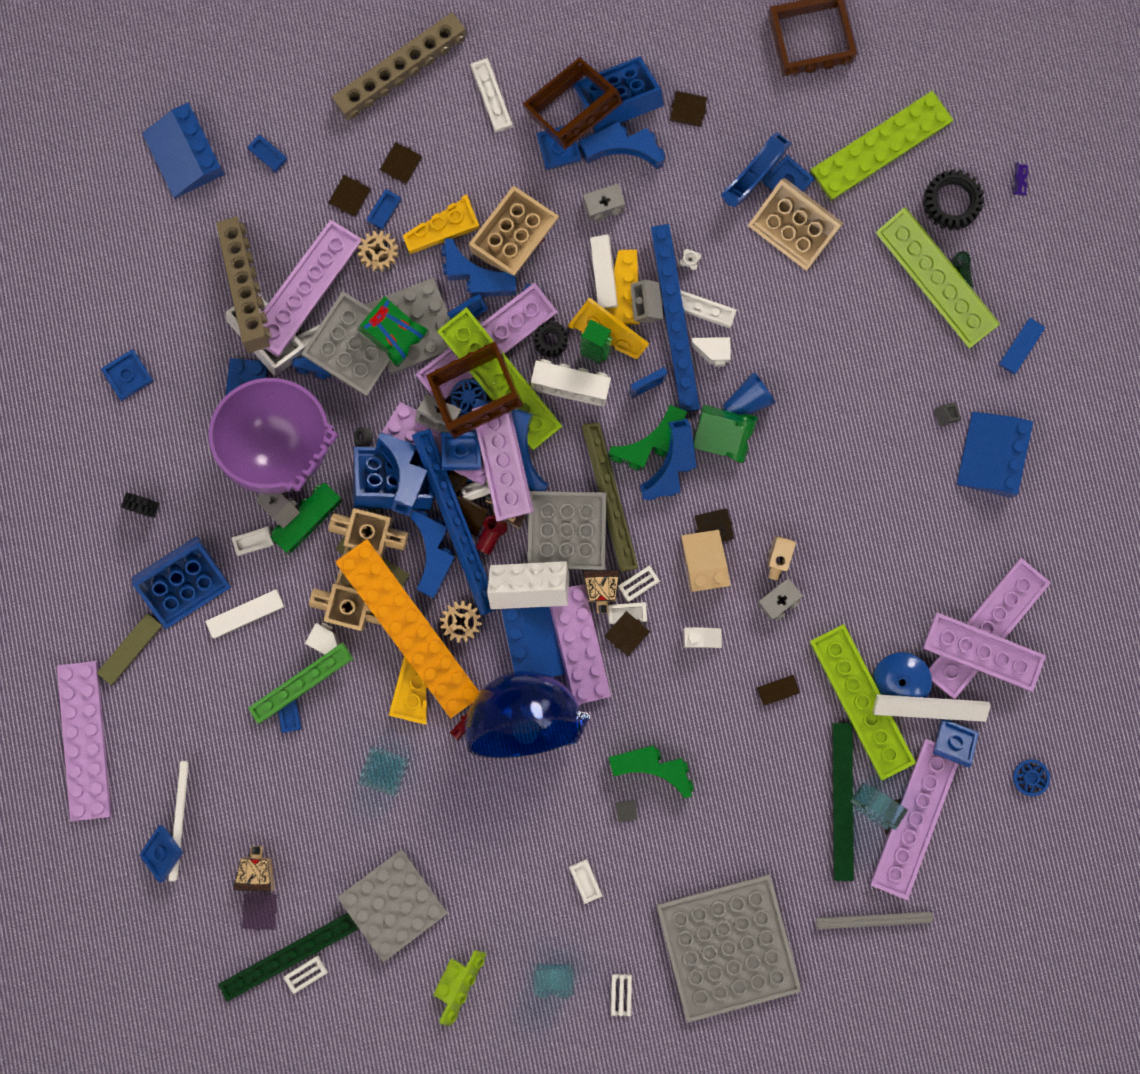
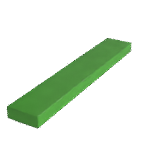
[248,643,354,724]

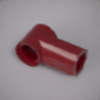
[475,515,508,555]

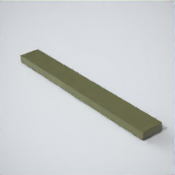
[582,422,638,572]

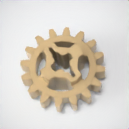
[358,231,399,272]
[440,601,482,643]

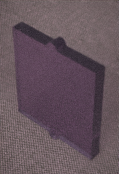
[242,892,277,931]

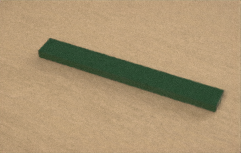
[832,723,854,881]
[218,913,359,1002]

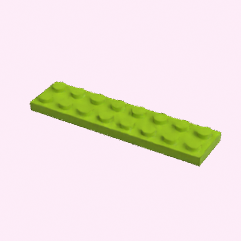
[810,90,953,201]
[875,207,1000,349]
[437,307,563,450]
[809,624,916,781]

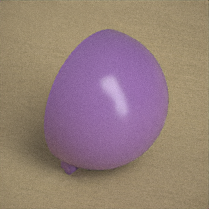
[209,378,338,494]

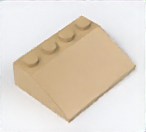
[748,178,844,271]
[469,185,559,277]

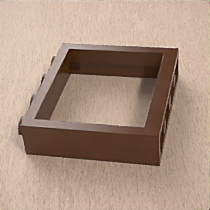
[768,0,857,76]
[523,57,623,150]
[426,342,524,439]

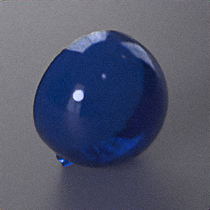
[465,671,590,758]

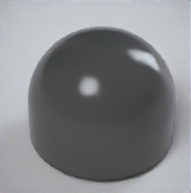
[354,428,373,447]

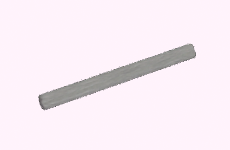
[816,912,933,930]

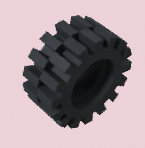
[534,321,568,358]
[121,492,160,518]

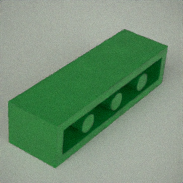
[580,319,613,365]
[270,482,343,555]

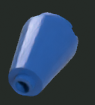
[723,372,776,415]

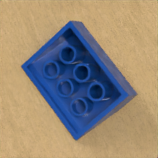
[573,56,664,133]
[142,102,225,199]
[956,412,1034,498]
[353,447,434,510]
[132,535,231,629]
[501,607,565,684]

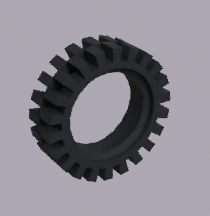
[923,169,984,231]

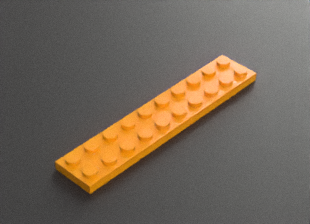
[335,539,482,719]

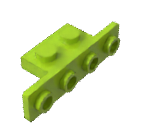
[433,950,487,1026]

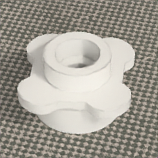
[680,249,701,270]

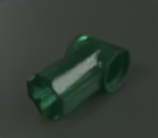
[950,251,974,288]

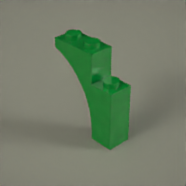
[608,405,687,471]
[608,745,694,798]

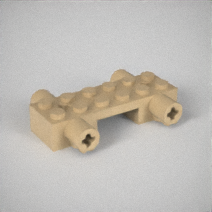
[309,508,409,631]

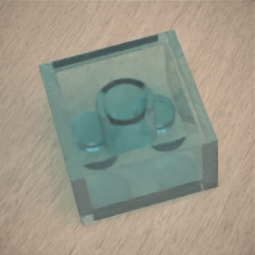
[358,746,411,796]
[850,783,908,830]
[533,964,574,998]

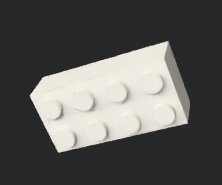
[226,293,305,377]
[531,359,611,407]
[487,561,569,609]

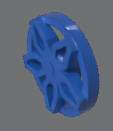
[451,379,487,415]
[1012,759,1050,796]

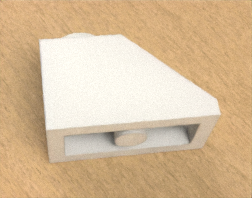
[690,337,731,367]
[305,622,339,654]
[683,628,722,648]

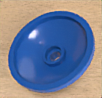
[873,652,932,698]

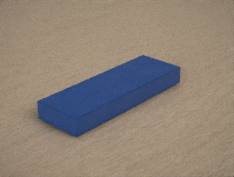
[998,318,1046,375]

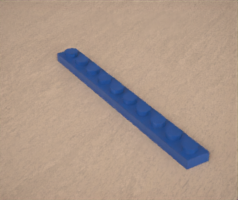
[650,224,700,412]
[412,429,497,616]

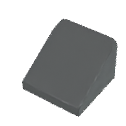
[934,402,962,426]
[616,800,638,822]

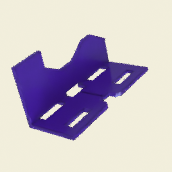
[1013,161,1028,196]

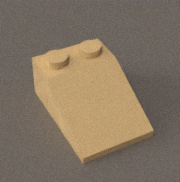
[681,530,730,592]

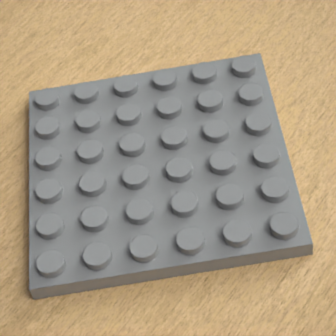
[656,874,802,1023]

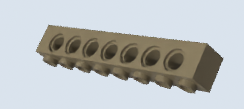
[331,12,466,120]
[216,216,272,353]

